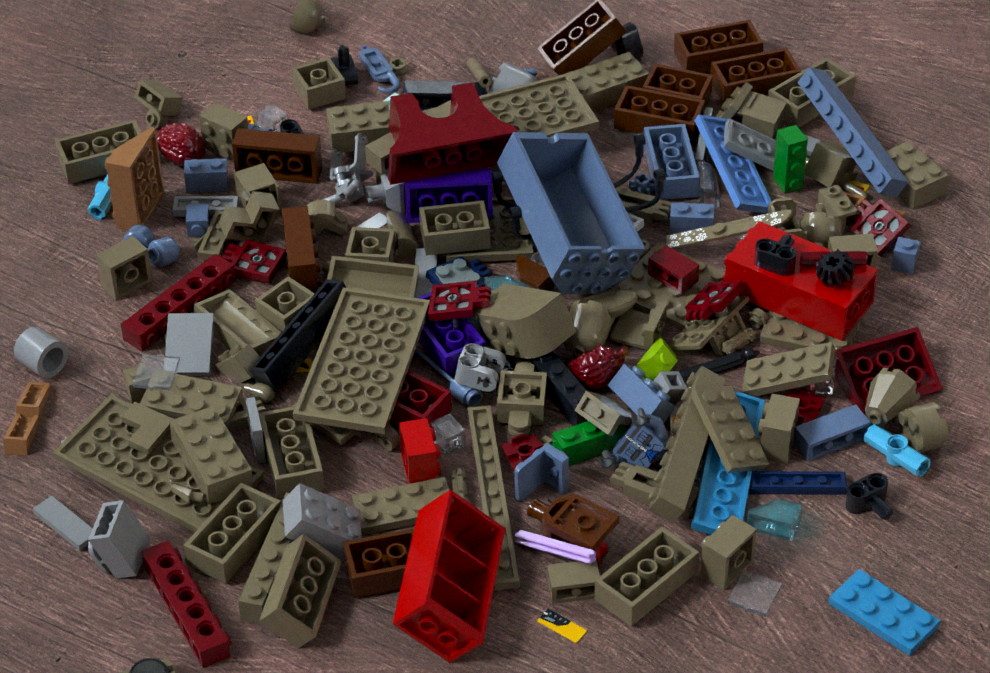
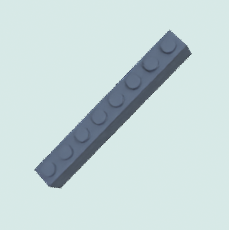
[797,67,909,197]

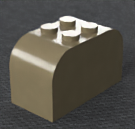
[475,283,577,359]

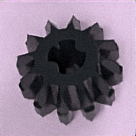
[816,249,855,288]

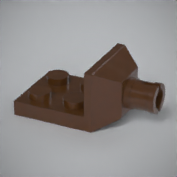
[527,494,619,550]

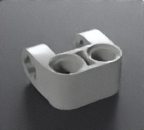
[455,344,506,392]

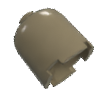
[564,300,614,356]

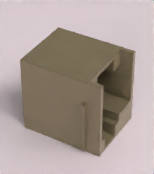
[737,91,787,139]
[234,163,282,217]

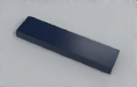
[750,471,847,495]

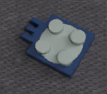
[426,256,493,287]

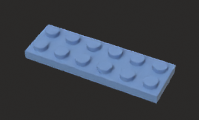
[694,114,772,214]

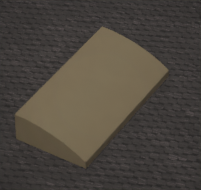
[327,256,419,298]
[194,289,281,357]

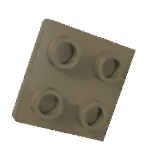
[610,301,667,350]

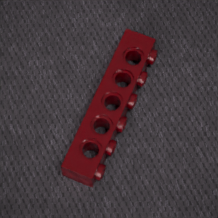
[121,254,236,352]
[141,540,232,668]

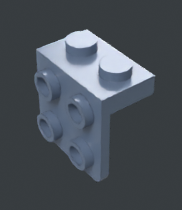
[515,443,569,502]

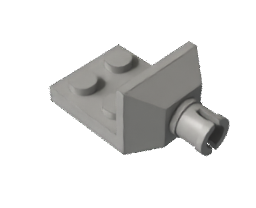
[365,172,405,215]

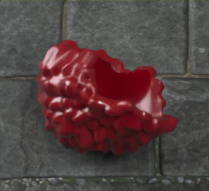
[157,123,205,167]
[569,344,628,390]

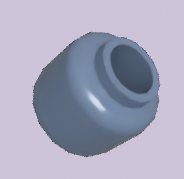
[123,225,154,249]
[148,236,180,267]

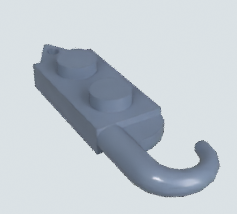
[359,45,401,94]

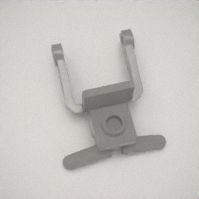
[322,133,373,204]

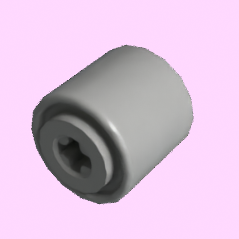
[14,327,68,378]

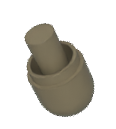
[244,383,275,403]

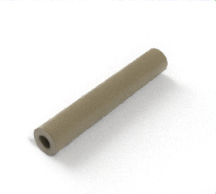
[467,58,492,88]

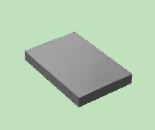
[723,118,776,171]
[164,313,214,376]

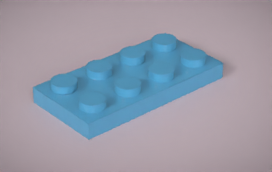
[828,569,941,656]

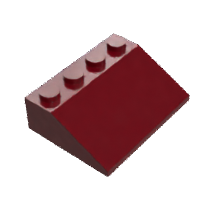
[832,327,943,414]

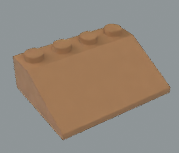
[105,127,165,231]

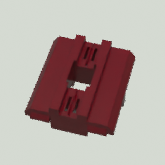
[786,388,825,425]
[501,434,544,472]

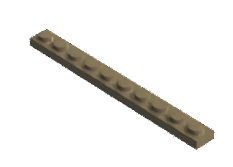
[467,405,519,590]

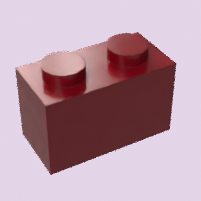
[648,245,699,294]

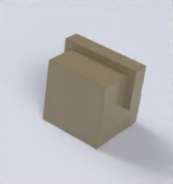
[805,141,858,187]

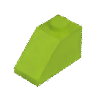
[636,337,678,381]

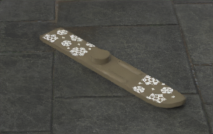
[666,210,792,249]

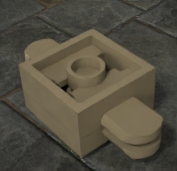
[497,362,547,437]

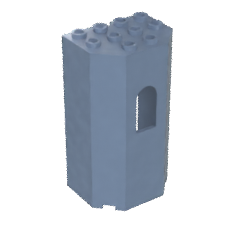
[497,132,645,294]

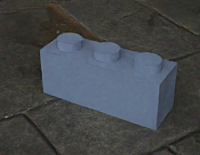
[608,364,676,424]
[794,404,871,461]

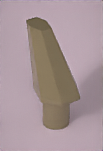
[171,483,205,503]

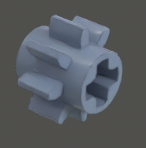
[629,173,655,195]

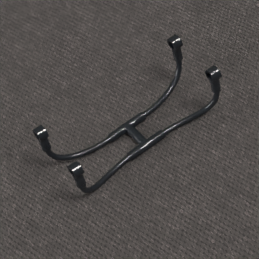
[491,133,666,240]

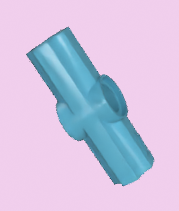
[88,174,112,220]
[864,424,931,477]

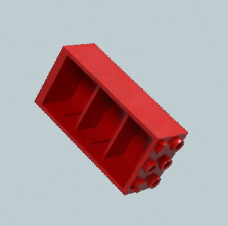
[723,221,878,341]
[392,489,506,663]

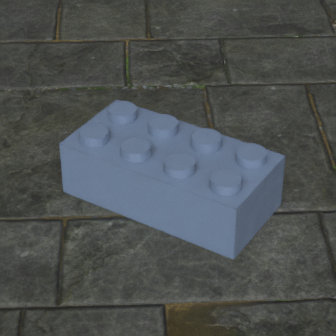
[644,124,700,200]

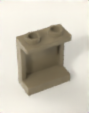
[574,391,638,436]

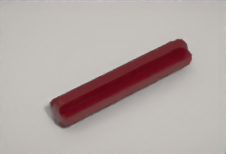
[800,251,868,265]

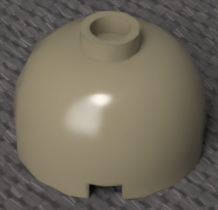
[289,0,325,34]
[799,212,843,249]

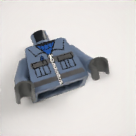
[598,408,669,469]

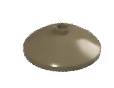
[571,290,638,322]

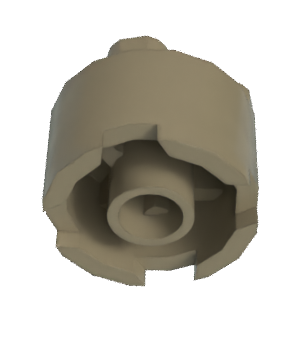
[898,402,949,453]

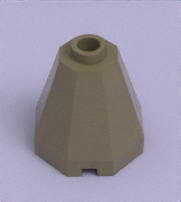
[865,368,920,426]

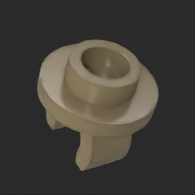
[146,109,168,129]

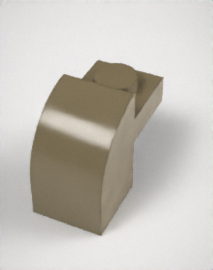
[306,200,348,237]

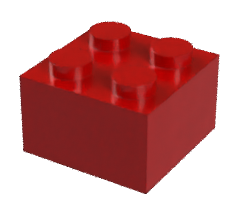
[399,418,441,484]

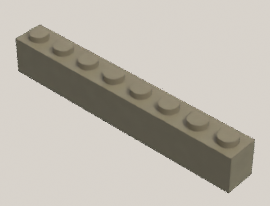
[648,366,726,524]

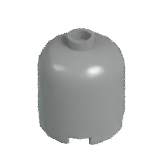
[488,61,538,94]

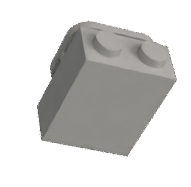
[88,500,151,578]

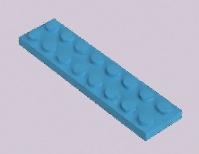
[691,390,765,535]

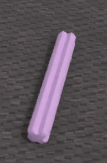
[514,530,596,564]

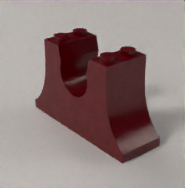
[388,82,517,185]

